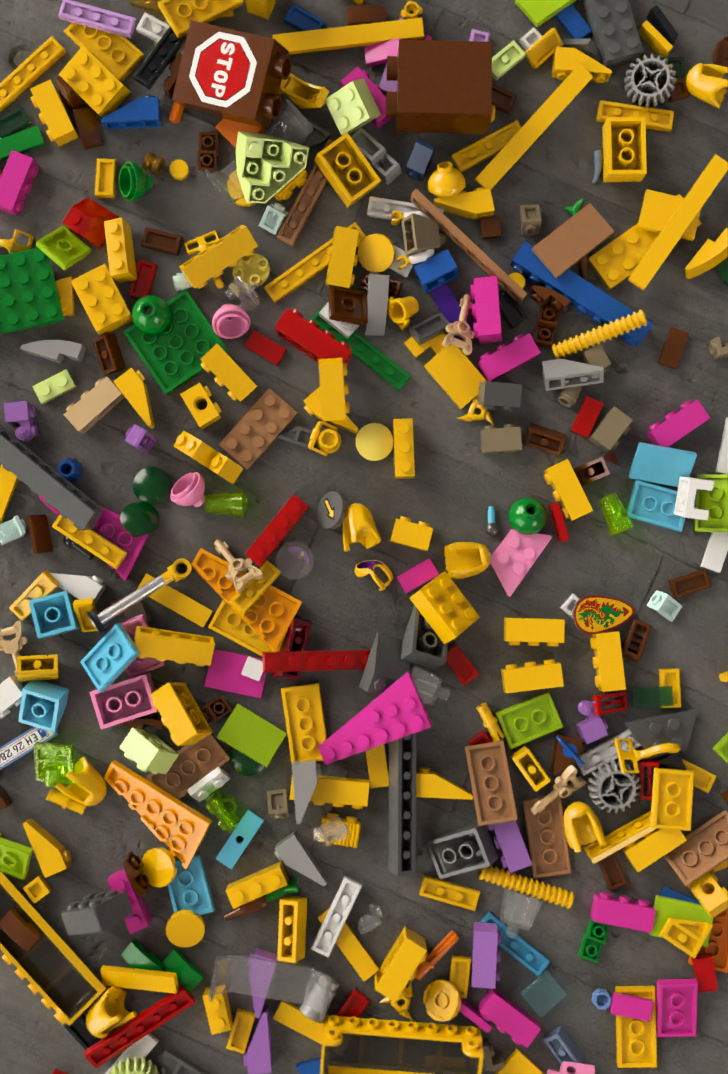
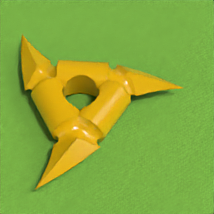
[458,394,494,425]
[379,982,413,1020]

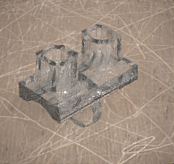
[225,276,261,313]
[314,818,349,846]

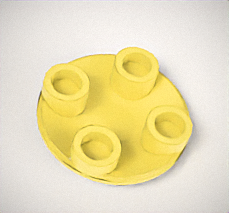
[232,253,270,288]
[355,423,394,461]

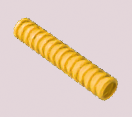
[552,309,647,359]
[479,865,574,909]

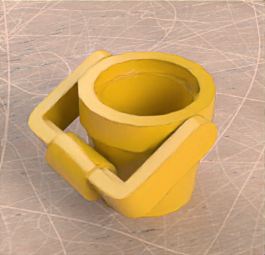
[387,296,419,330]
[308,421,341,456]

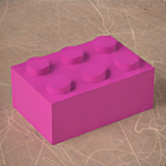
[470,276,503,344]

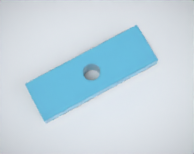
[216,808,264,870]

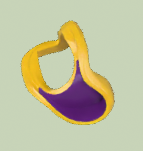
[354,560,393,591]

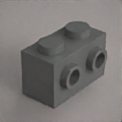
[478,381,522,411]

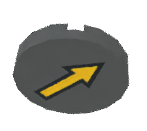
[317,491,348,530]

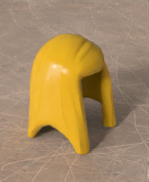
[686,63,728,108]
[343,503,381,552]
[444,542,491,579]
[55,756,106,807]
[564,802,605,853]
[86,986,137,1039]

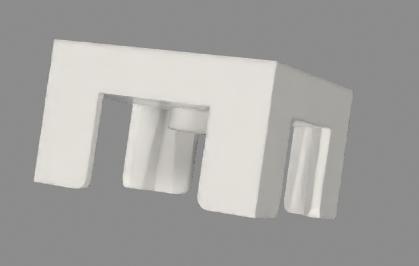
[674,476,714,520]

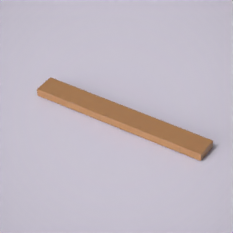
[410,189,527,304]

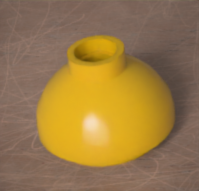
[428,161,466,197]

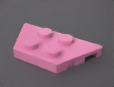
[490,529,552,597]

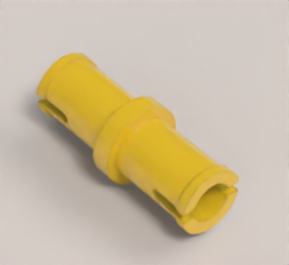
[476,702,505,742]
[46,788,87,815]

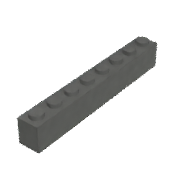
[0,425,104,531]
[388,733,416,876]

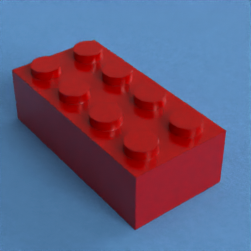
[274,308,352,366]

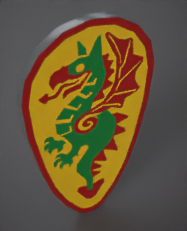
[572,596,634,634]

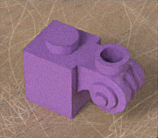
[4,401,38,442]
[576,700,608,744]

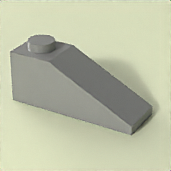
[542,359,604,391]
[292,759,321,824]
[274,831,328,886]

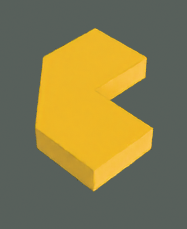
[404,333,446,359]

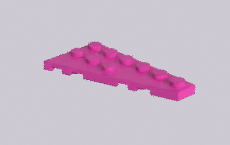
[38,495,150,582]
[318,670,432,765]

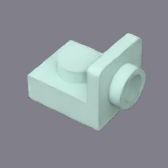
[259,203,289,235]
[0,515,27,545]
[647,590,682,622]

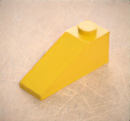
[113,367,155,429]
[303,387,359,434]
[416,767,473,800]
[22,818,72,878]

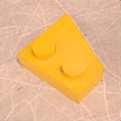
[659,918,713,959]

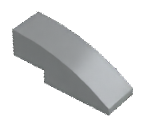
[351,127,402,185]
[365,274,389,336]
[20,340,87,364]

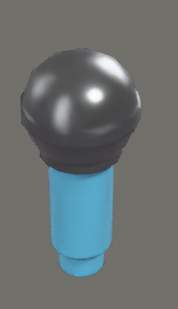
[485,506,498,536]

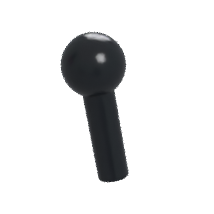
[63,536,94,560]

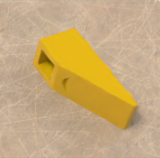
[552,47,612,83]
[433,187,495,220]

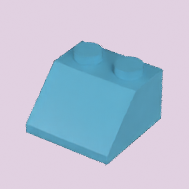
[29,590,81,639]
[18,680,69,733]

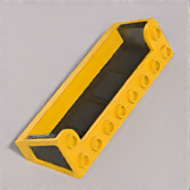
[0,872,106,1026]
[320,1015,484,1074]

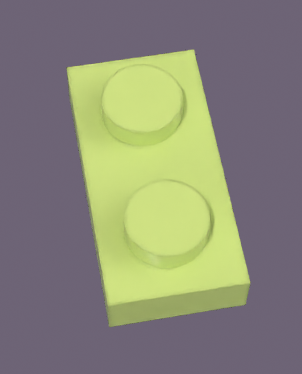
[492,40,526,81]
[32,369,77,404]

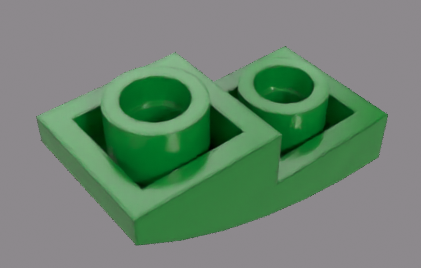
[577,918,610,964]
[121,940,165,971]
[162,948,205,992]

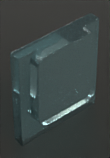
[520,970,567,1018]

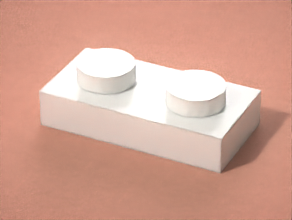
[318,302,360,339]
[188,766,230,802]

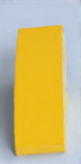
[685,227,728,279]

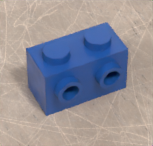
[413,249,459,293]

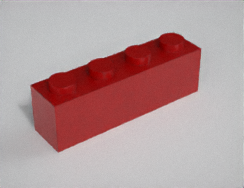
[245,494,310,567]

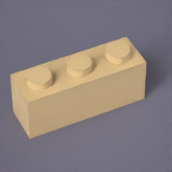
[63,376,125,434]

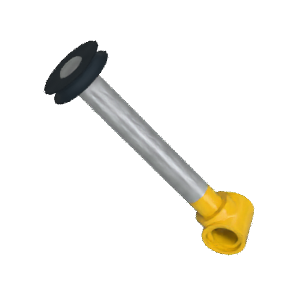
[87,558,192,635]

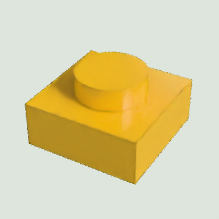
[23,874,52,904]

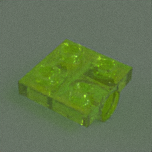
[34,742,75,787]
[206,790,240,834]

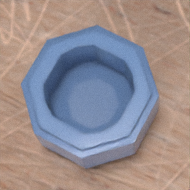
[591,988,612,1010]

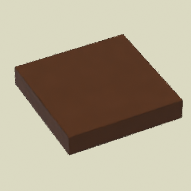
[328,285,368,326]

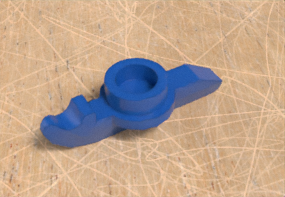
[556,736,585,766]

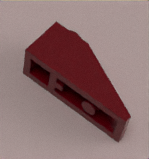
[272,619,311,681]

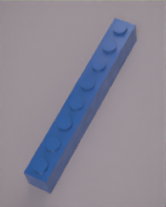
[510,241,653,347]

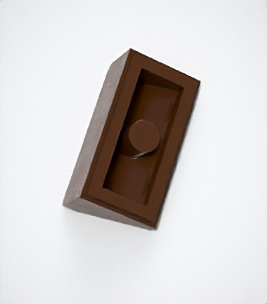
[73,108,104,150]
[93,333,126,376]
[524,423,566,456]
[27,514,53,554]

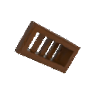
[57,76,84,113]
[621,618,652,663]

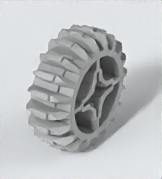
[624,53,676,108]
[588,760,641,814]

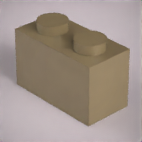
[588,406,632,452]
[480,424,522,454]

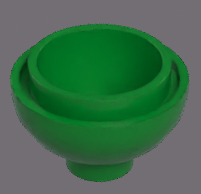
[119,162,153,202]
[132,295,171,334]
[508,497,547,535]

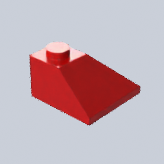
[62,197,120,249]

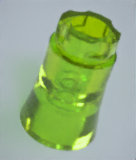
[205,490,247,517]
[599,493,635,537]

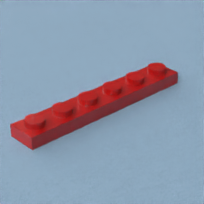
[263,650,371,672]
[84,985,195,1068]

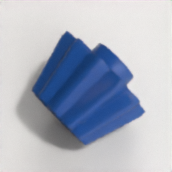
[57,457,83,483]

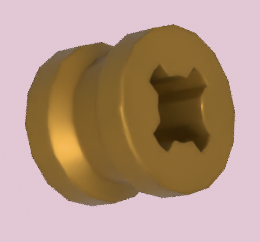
[142,151,165,176]

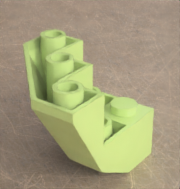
[236,131,309,204]

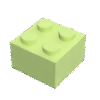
[325,78,381,136]
[119,728,179,774]

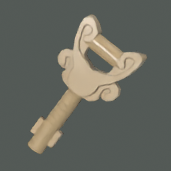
[442,294,475,355]
[214,539,263,593]
[0,619,28,682]
[530,765,586,815]

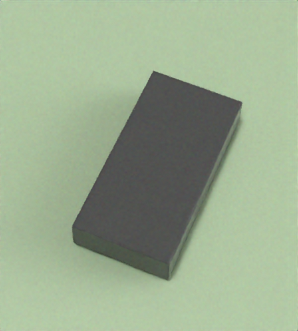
[409,312,450,345]

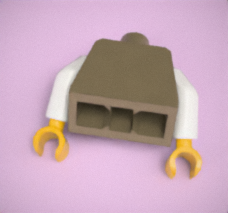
[391,210,446,270]

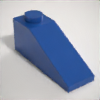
[102,95,162,130]

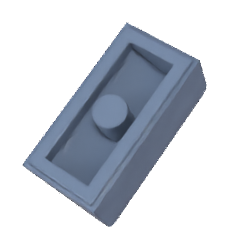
[543,1025,584,1064]

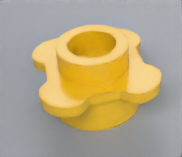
[401,1,423,19]

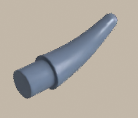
[592,150,603,184]

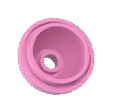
[212,303,250,339]
[170,472,206,508]

